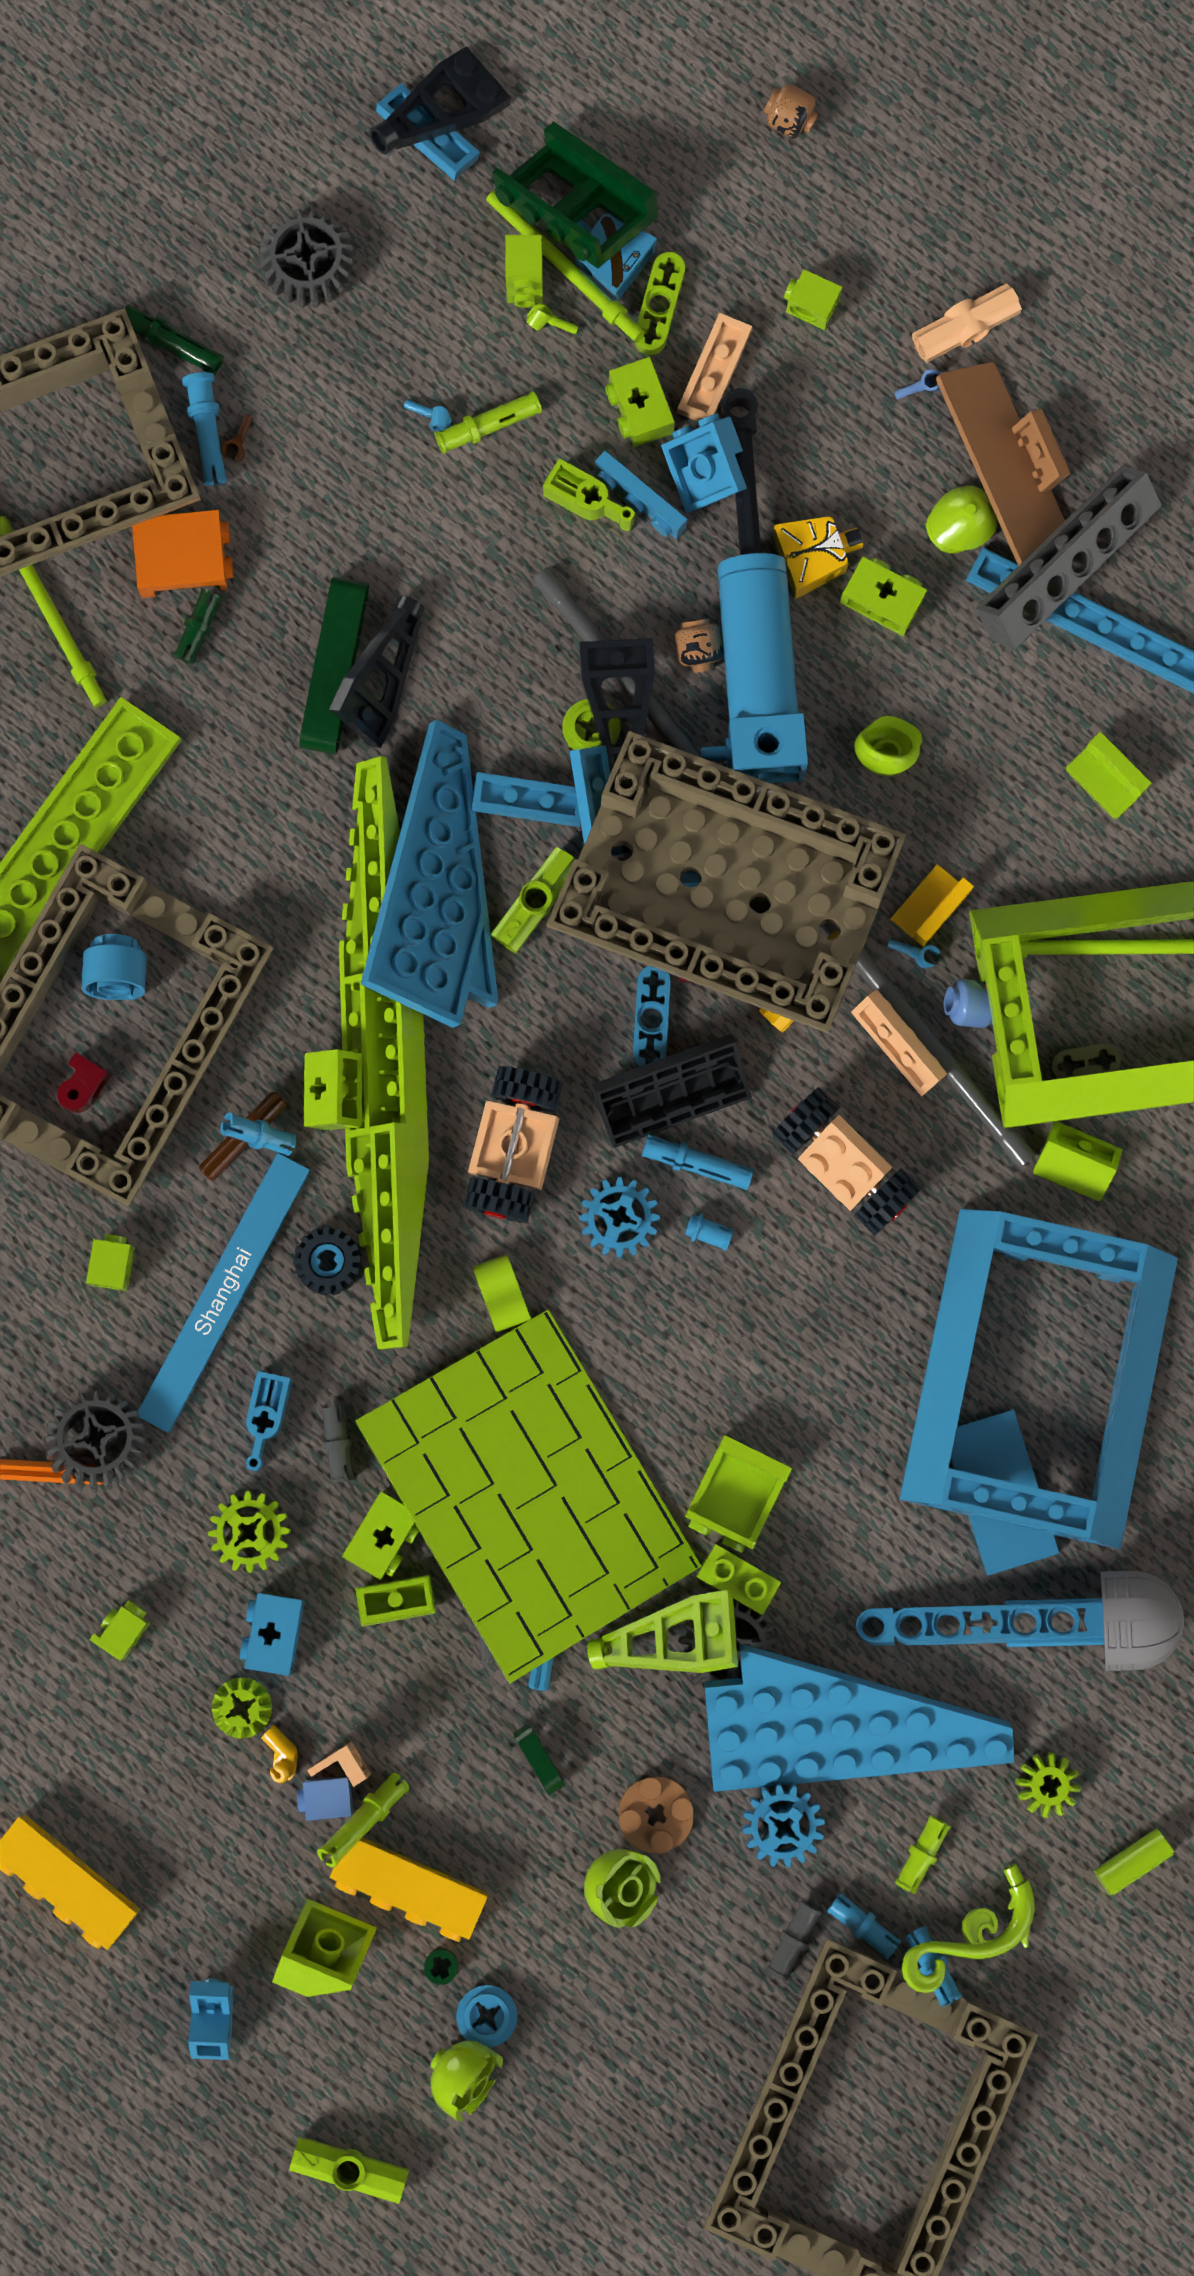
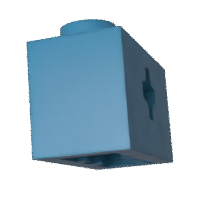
[240,1593,305,1676]

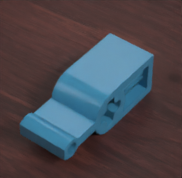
[246,1371,293,1472]

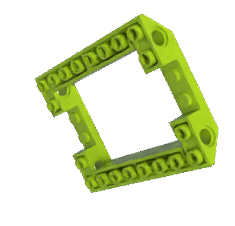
[969,881,1194,1129]

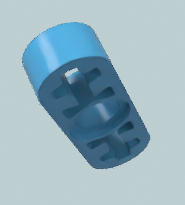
[633,966,671,1068]

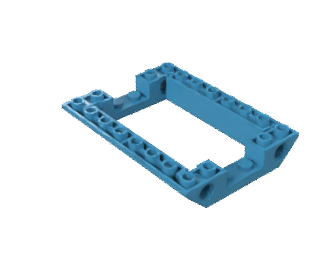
[899,1209,1178,1550]

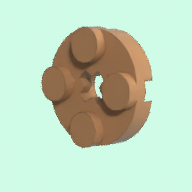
[619,1776,693,1853]

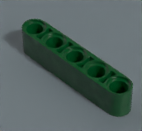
[299,577,369,755]

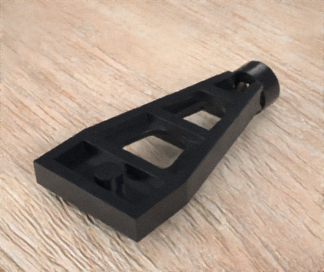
[370,46,511,155]
[329,595,425,748]
[579,638,655,774]

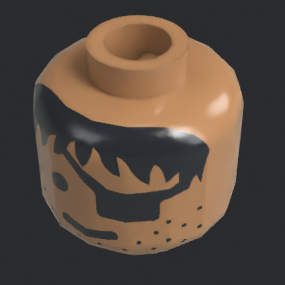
[763,83,819,139]
[674,618,724,673]

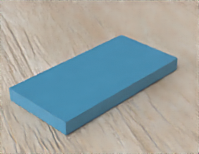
[950,1410,1060,1576]

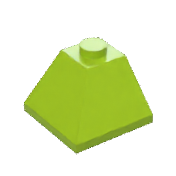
[272,1898,377,1997]

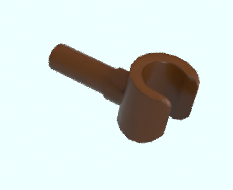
[221,414,253,462]

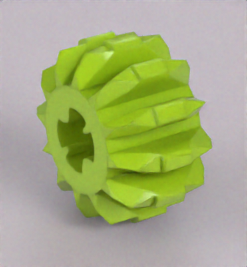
[1015,1752,1081,1818]

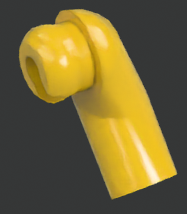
[261,1725,298,1783]

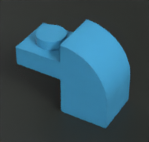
[188,1978,234,2060]

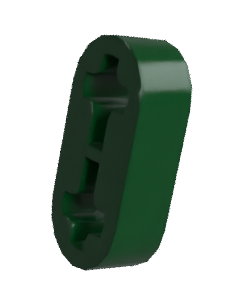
[513,1723,565,1796]

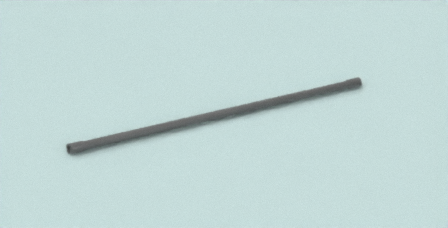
[532,567,1036,1169]

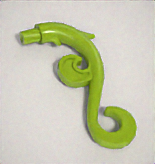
[902,1863,1035,1993]

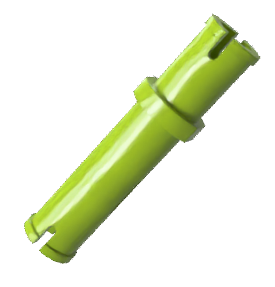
[434,391,542,454]
[317,1773,409,1868]

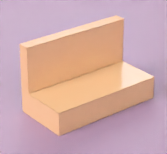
[307,1741,371,1787]

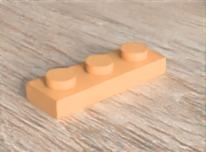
[677,313,752,422]
[851,989,947,1097]

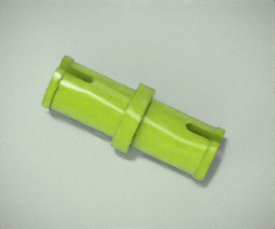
[895,1815,951,1894]

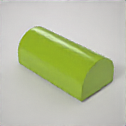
[355,1575,437,1627]
[1093,1828,1174,1895]

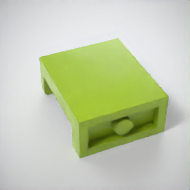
[684,1435,792,1553]

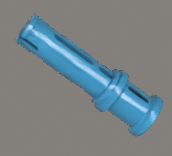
[182,372,227,486]

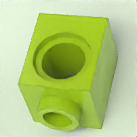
[784,269,842,330]
[86,1234,135,1291]

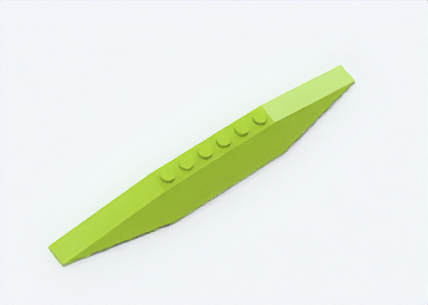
[339,756,429,1350]

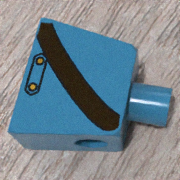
[575,214,657,301]

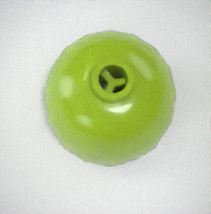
[584,1848,660,1928]
[430,2040,503,2122]

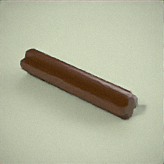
[199,1091,286,1181]

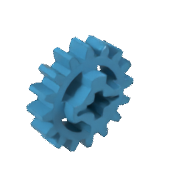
[579,1177,660,1259]
[742,1782,825,1868]

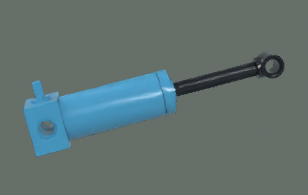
[700,388,808,783]

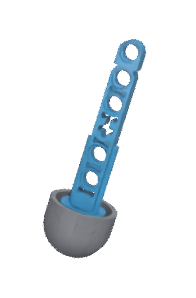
[856,1571,1184,1671]

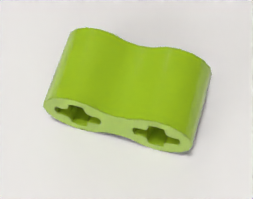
[472,1254,531,1333]

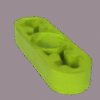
[634,252,685,355]

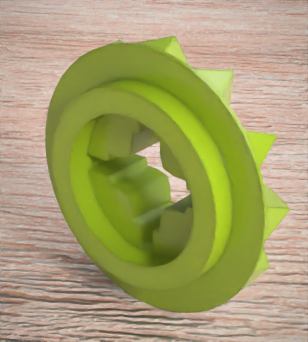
[562,699,621,750]
[211,1677,272,1739]

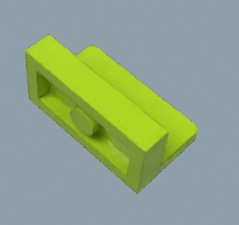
[1066,732,1152,819]
[1033,1121,1123,1201]

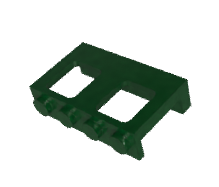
[493,121,659,269]

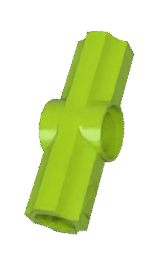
[491,847,575,954]
[289,2136,409,2204]

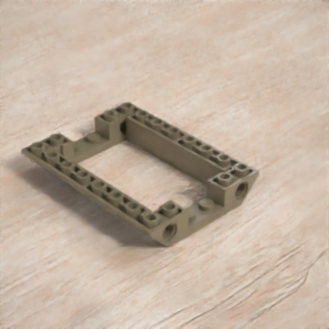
[0,308,201,577]
[0,844,274,1207]
[703,1938,1039,2276]

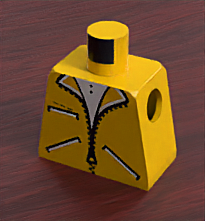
[772,516,863,599]

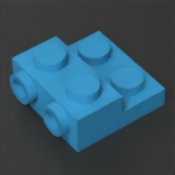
[661,413,747,514]

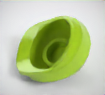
[926,486,998,554]
[854,716,923,777]

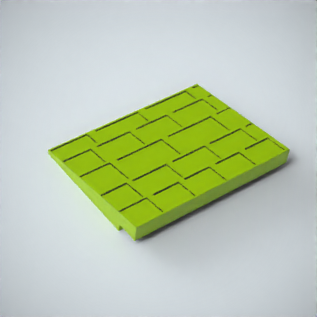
[355,1309,702,1684]

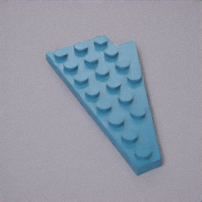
[361,719,498,1028]
[704,1645,1014,1792]

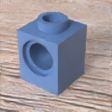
[297,1776,354,1821]

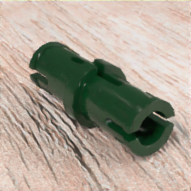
[173,588,223,665]

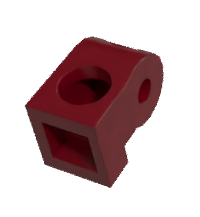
[57,1052,111,1113]

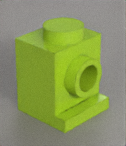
[89,1599,151,1661]

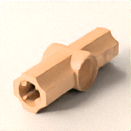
[912,283,1022,363]

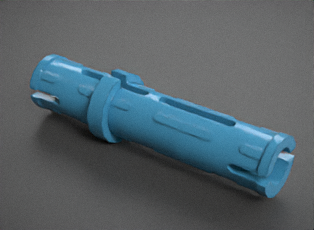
[642,1134,754,1191]

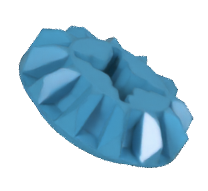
[456,1984,517,2048]

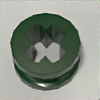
[424,1948,459,1985]

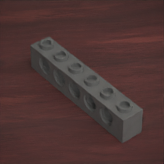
[975,466,1162,649]

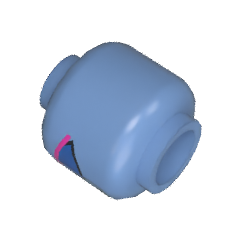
[944,979,992,1028]

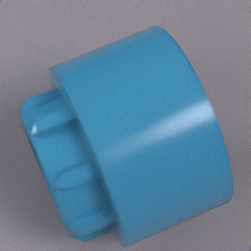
[81,934,147,1000]

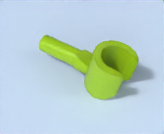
[527,303,579,334]

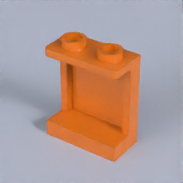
[132,510,234,598]

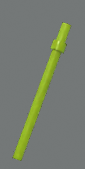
[486,190,645,342]
[0,516,107,708]
[1020,939,1194,959]

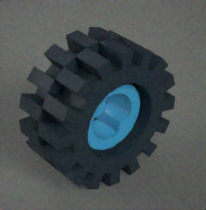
[293,1227,362,1296]

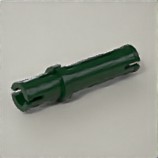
[125,304,224,376]

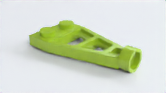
[587,1589,738,1673]

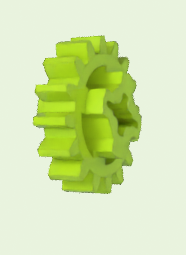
[208,1491,291,1573]

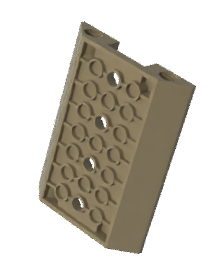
[547,731,906,1033]

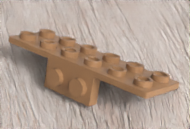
[936,362,1071,566]

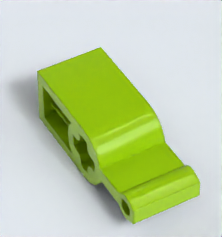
[543,458,635,531]

